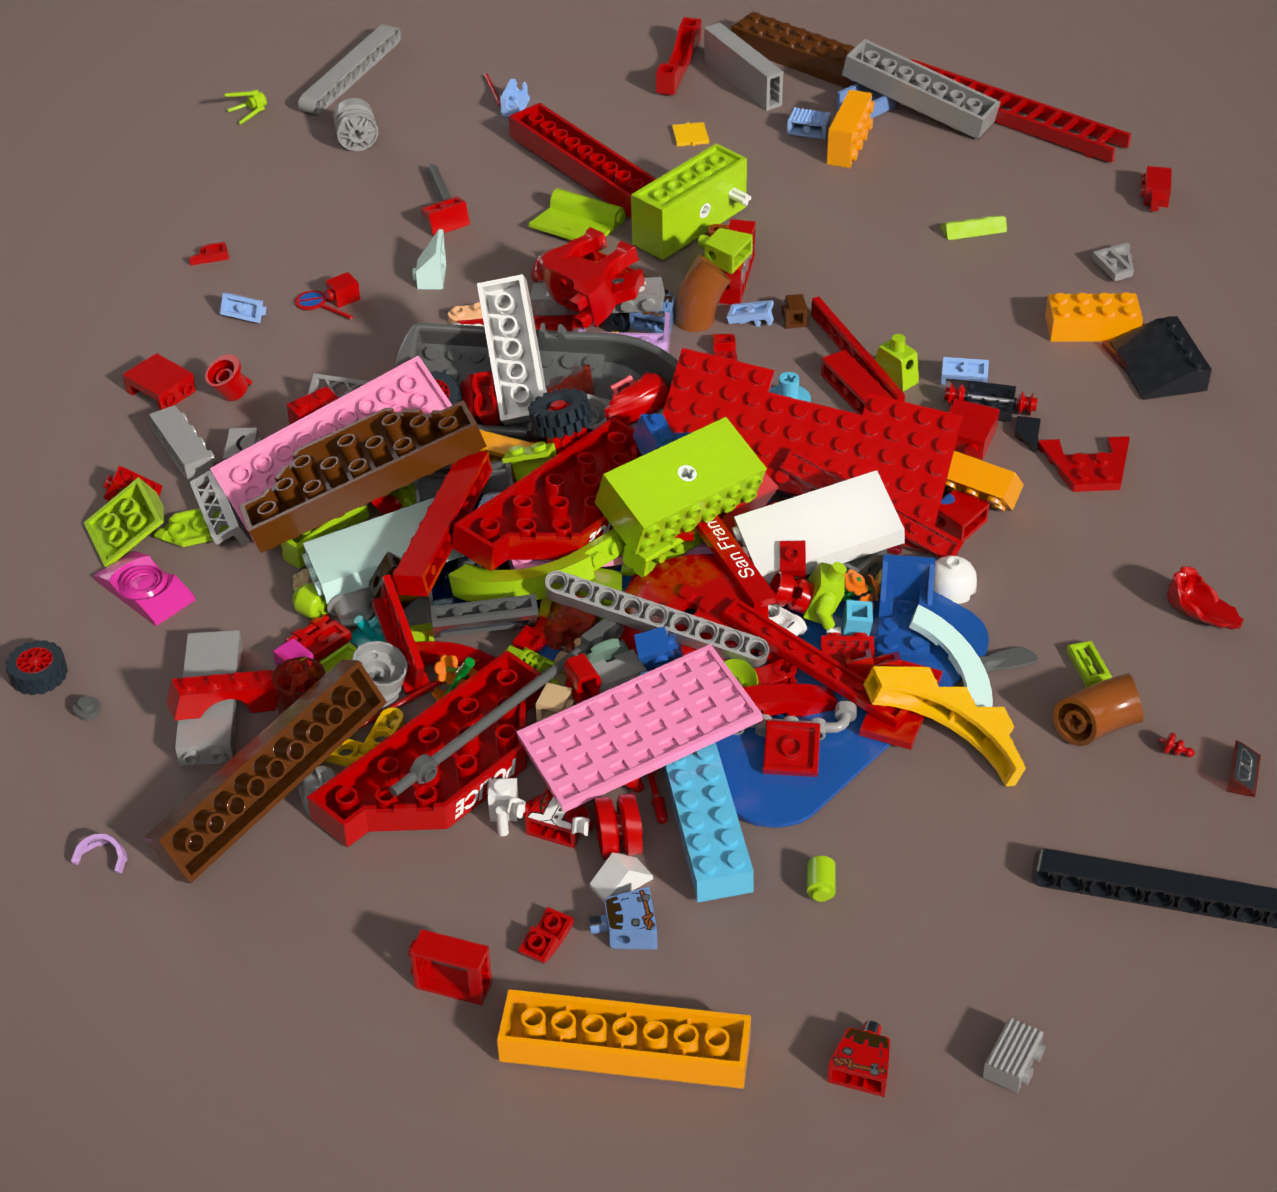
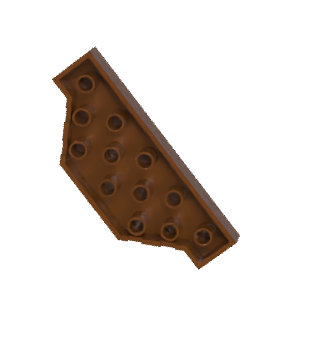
[239,400,487,553]

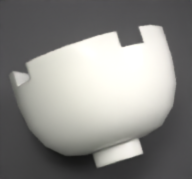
[933,556,977,604]

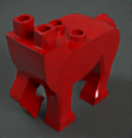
[534,227,645,330]

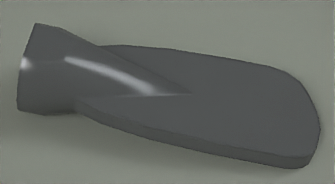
[979,647,1038,674]

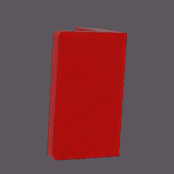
[420,196,470,236]

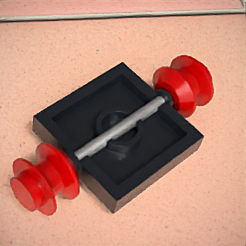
[944,381,1038,422]

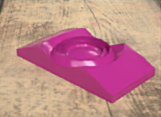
[93,551,195,626]

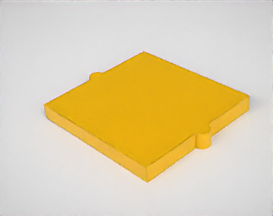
[672,122,709,146]

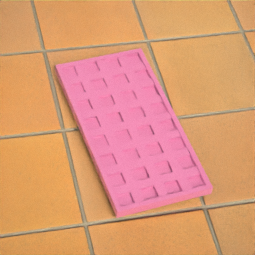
[517,644,762,812]

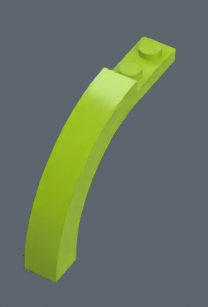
[448,528,624,602]

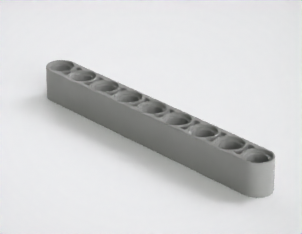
[298,24,402,115]
[545,570,769,668]

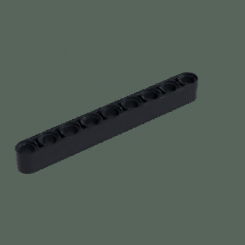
[1031,849,1277,928]

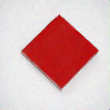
[763,720,821,777]

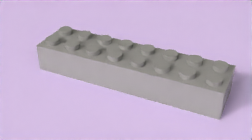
[842,39,1000,139]

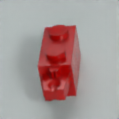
[1140,166,1172,212]

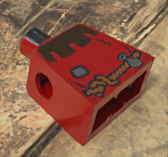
[827,1021,890,1097]

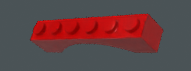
[656,17,702,96]

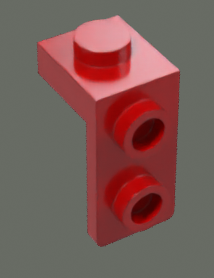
[103,465,163,501]

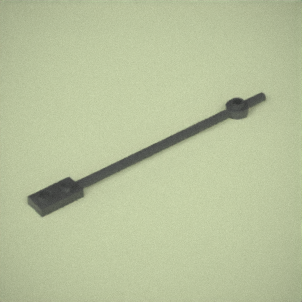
[389,618,624,797]

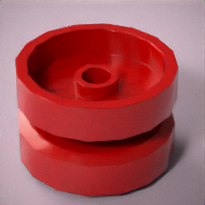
[594,793,643,860]

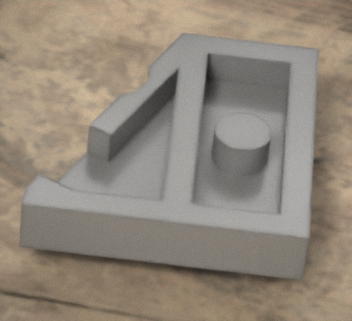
[1092,243,1134,281]

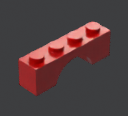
[166,670,281,721]

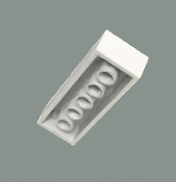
[477,274,547,425]

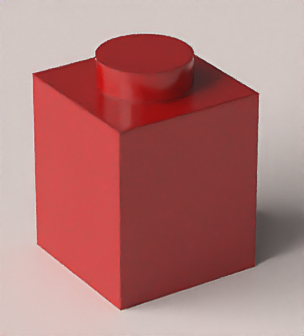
[325,272,361,308]

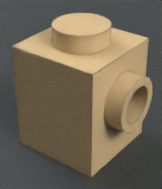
[536,683,576,722]

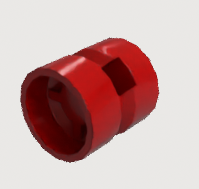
[770,571,815,614]

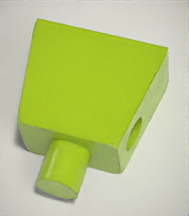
[697,228,753,274]
[875,334,919,392]

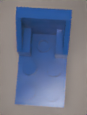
[877,554,935,664]

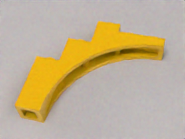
[863,666,1026,786]

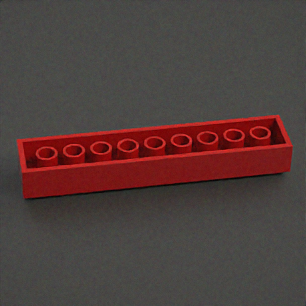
[509,103,656,219]

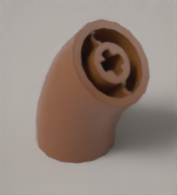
[674,255,731,332]
[1053,673,1143,746]

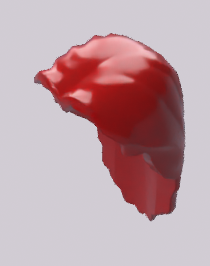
[604,372,669,424]
[1167,566,1244,630]

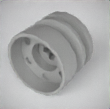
[332,98,378,151]
[352,641,408,712]

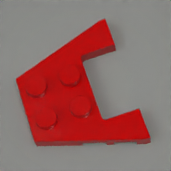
[1037,436,1130,492]

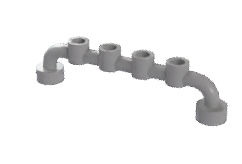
[734,701,857,740]

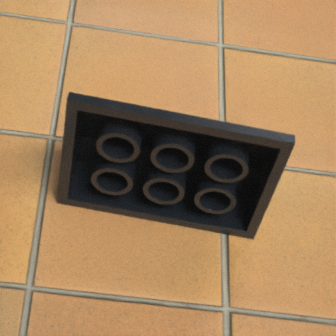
[1110,316,1212,400]

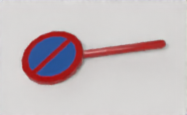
[295,290,353,319]

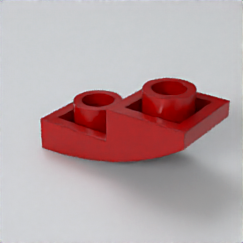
[371,495,402,514]
[518,907,575,964]

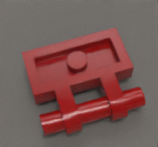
[284,614,352,663]

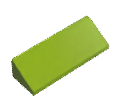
[940,215,1007,240]

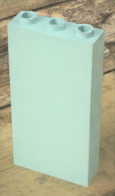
[302,497,465,604]

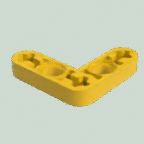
[324,707,405,767]

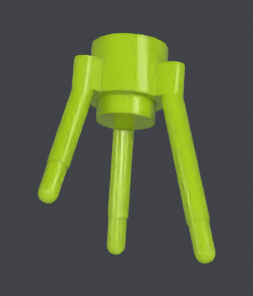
[224,89,267,125]

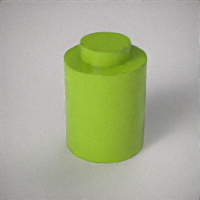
[807,856,836,902]

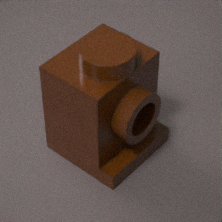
[782,294,808,329]

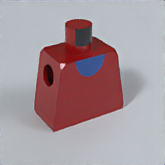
[935,490,990,542]

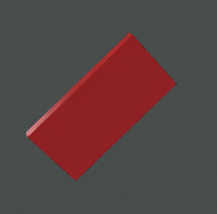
[859,660,943,750]

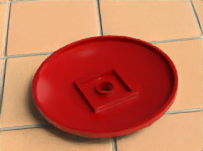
[618,554,769,671]

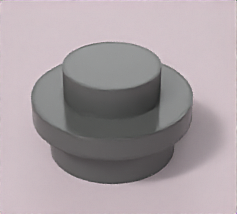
[73,696,100,721]

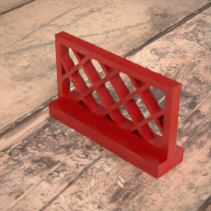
[372,574,430,696]

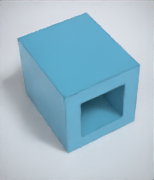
[842,600,873,636]

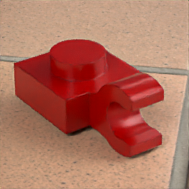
[512,616,552,654]

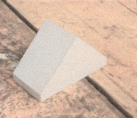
[590,852,653,903]

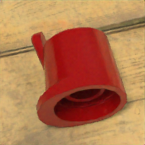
[205,354,252,402]

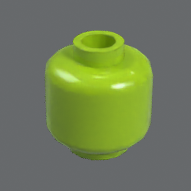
[292,583,328,619]

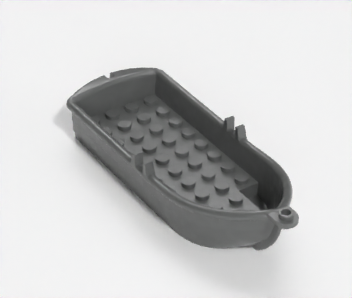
[394,323,678,444]

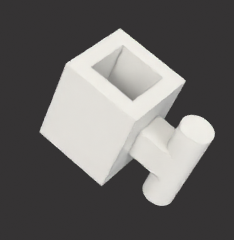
[488,778,518,836]

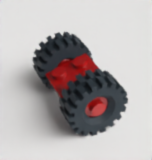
[528,388,592,454]

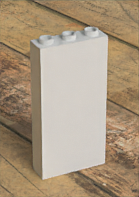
[732,470,904,586]

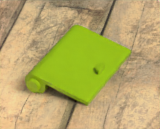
[529,188,626,240]

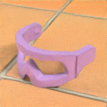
[71,834,128,874]

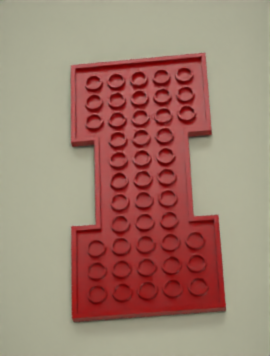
[663,348,963,554]

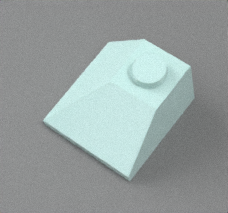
[413,229,446,289]

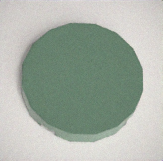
[584,638,629,664]

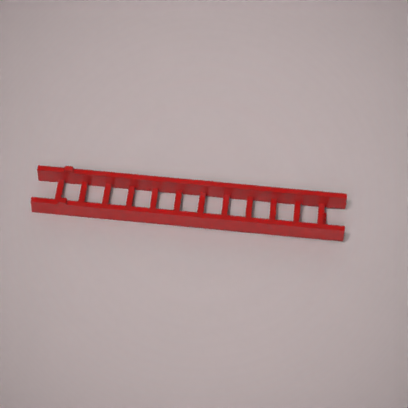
[911,59,1132,163]

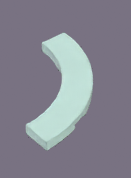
[909,604,993,707]

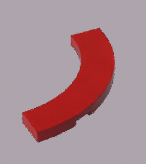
[416,641,496,671]

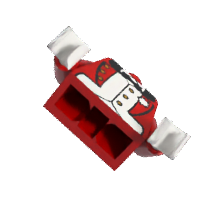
[506,788,593,849]

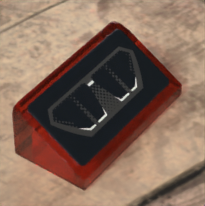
[1227,740,1261,798]

